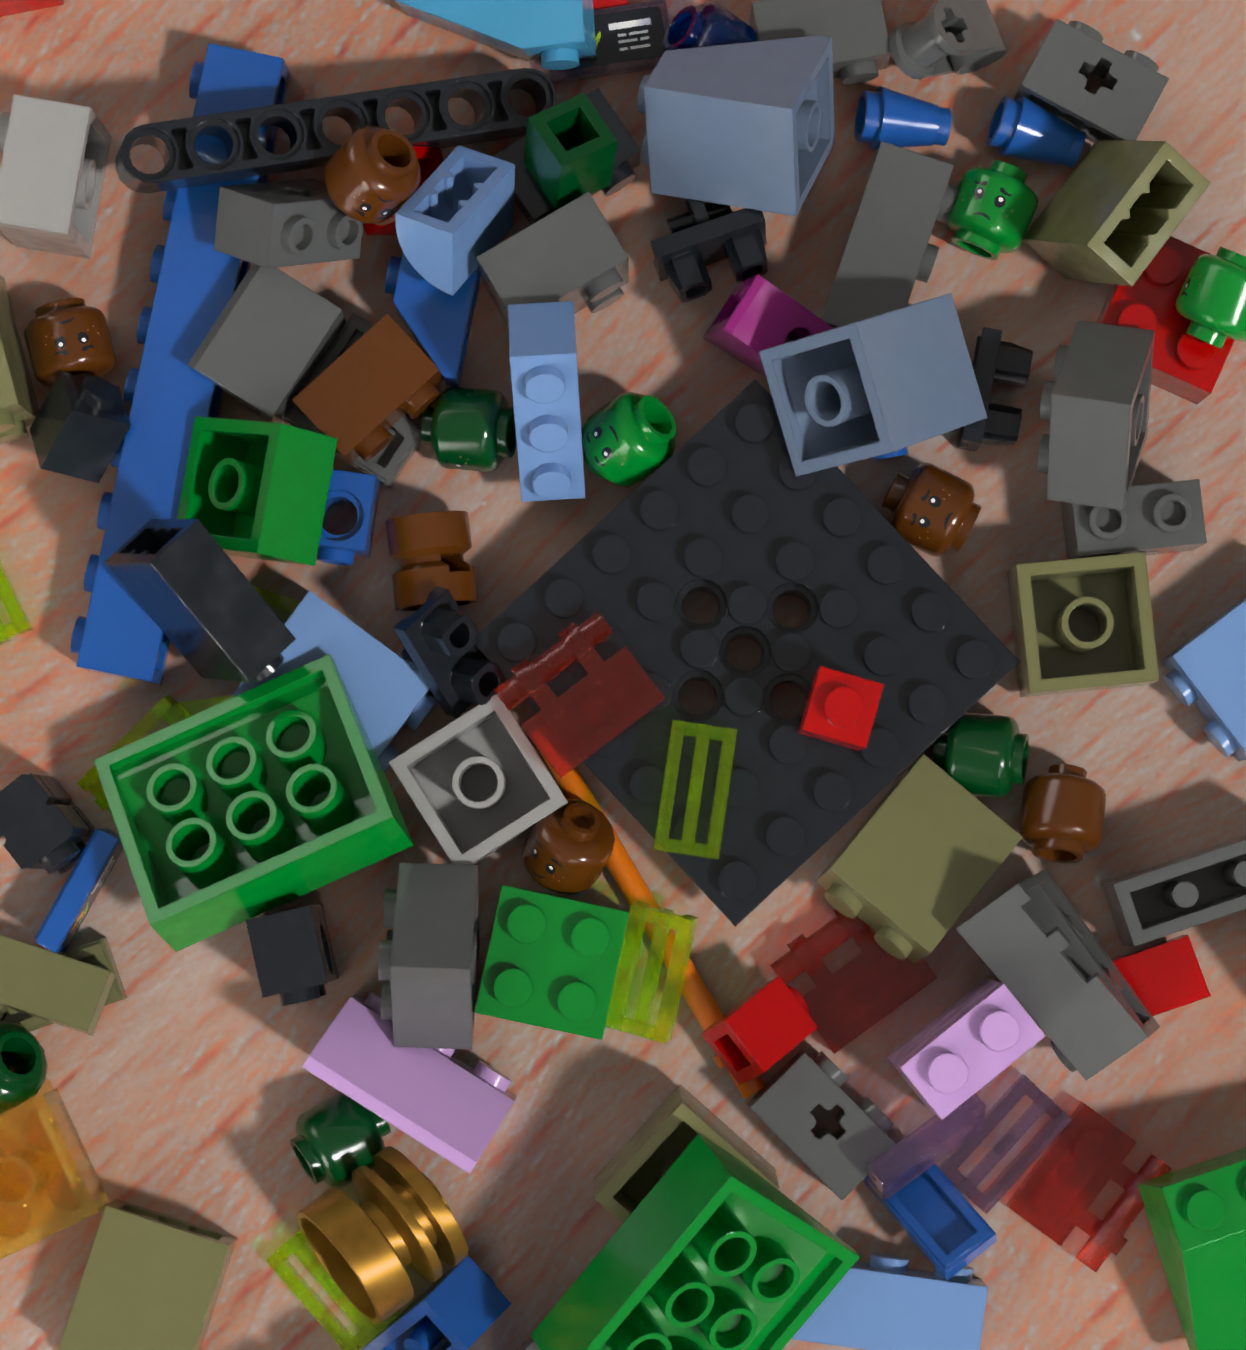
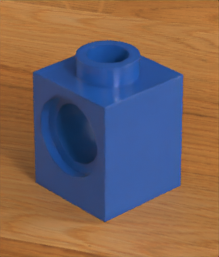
[316,469,381,566]

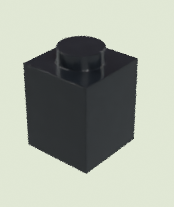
[30,371,131,483]

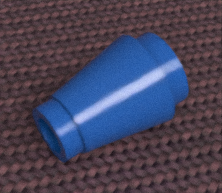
[855,86,952,150]
[986,95,1086,168]

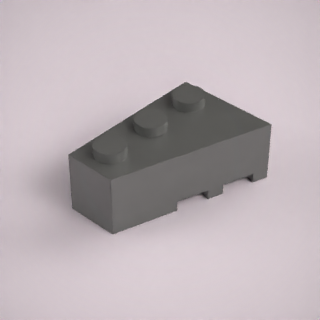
[956,869,1160,1080]

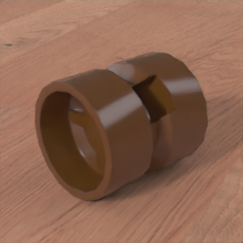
[386,510,478,611]

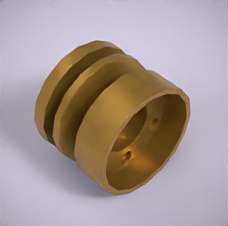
[297,1146,468,1324]

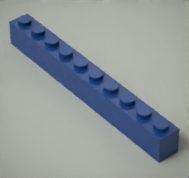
[71,43,290,685]

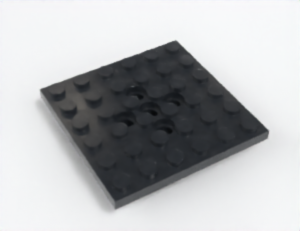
[475,379,1019,927]

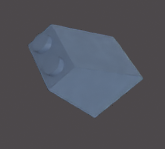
[637,35,835,216]
[759,293,987,477]

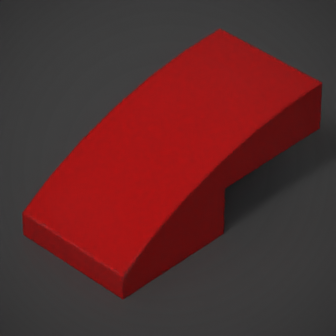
[1111,935,1211,1016]

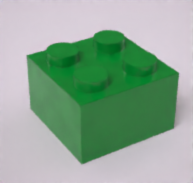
[177,416,338,566]
[475,885,629,1040]

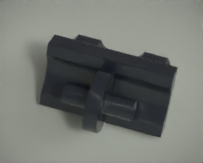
[650,198,768,303]
[957,327,1033,452]
[393,586,507,718]

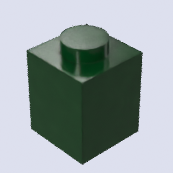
[523,93,618,210]

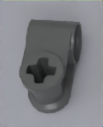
[889,0,1008,80]

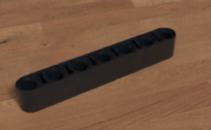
[115,68,557,193]

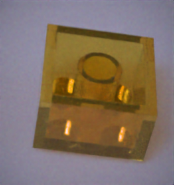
[0,1088,110,1260]

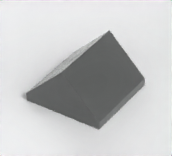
[187,264,346,423]

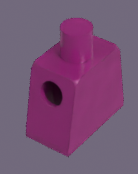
[703,274,833,378]

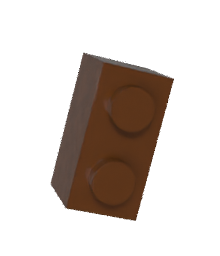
[292,313,443,465]

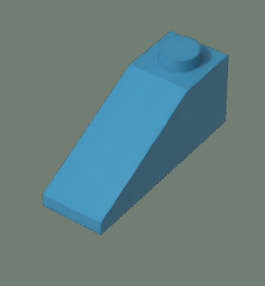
[394,0,597,70]

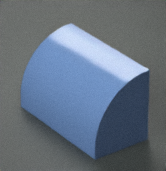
[395,145,515,296]

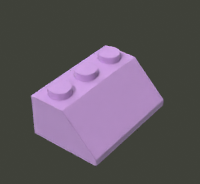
[302,991,517,1174]

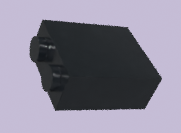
[105,519,296,683]

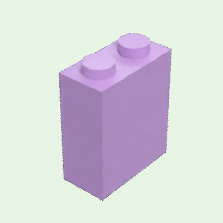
[887,978,1046,1120]

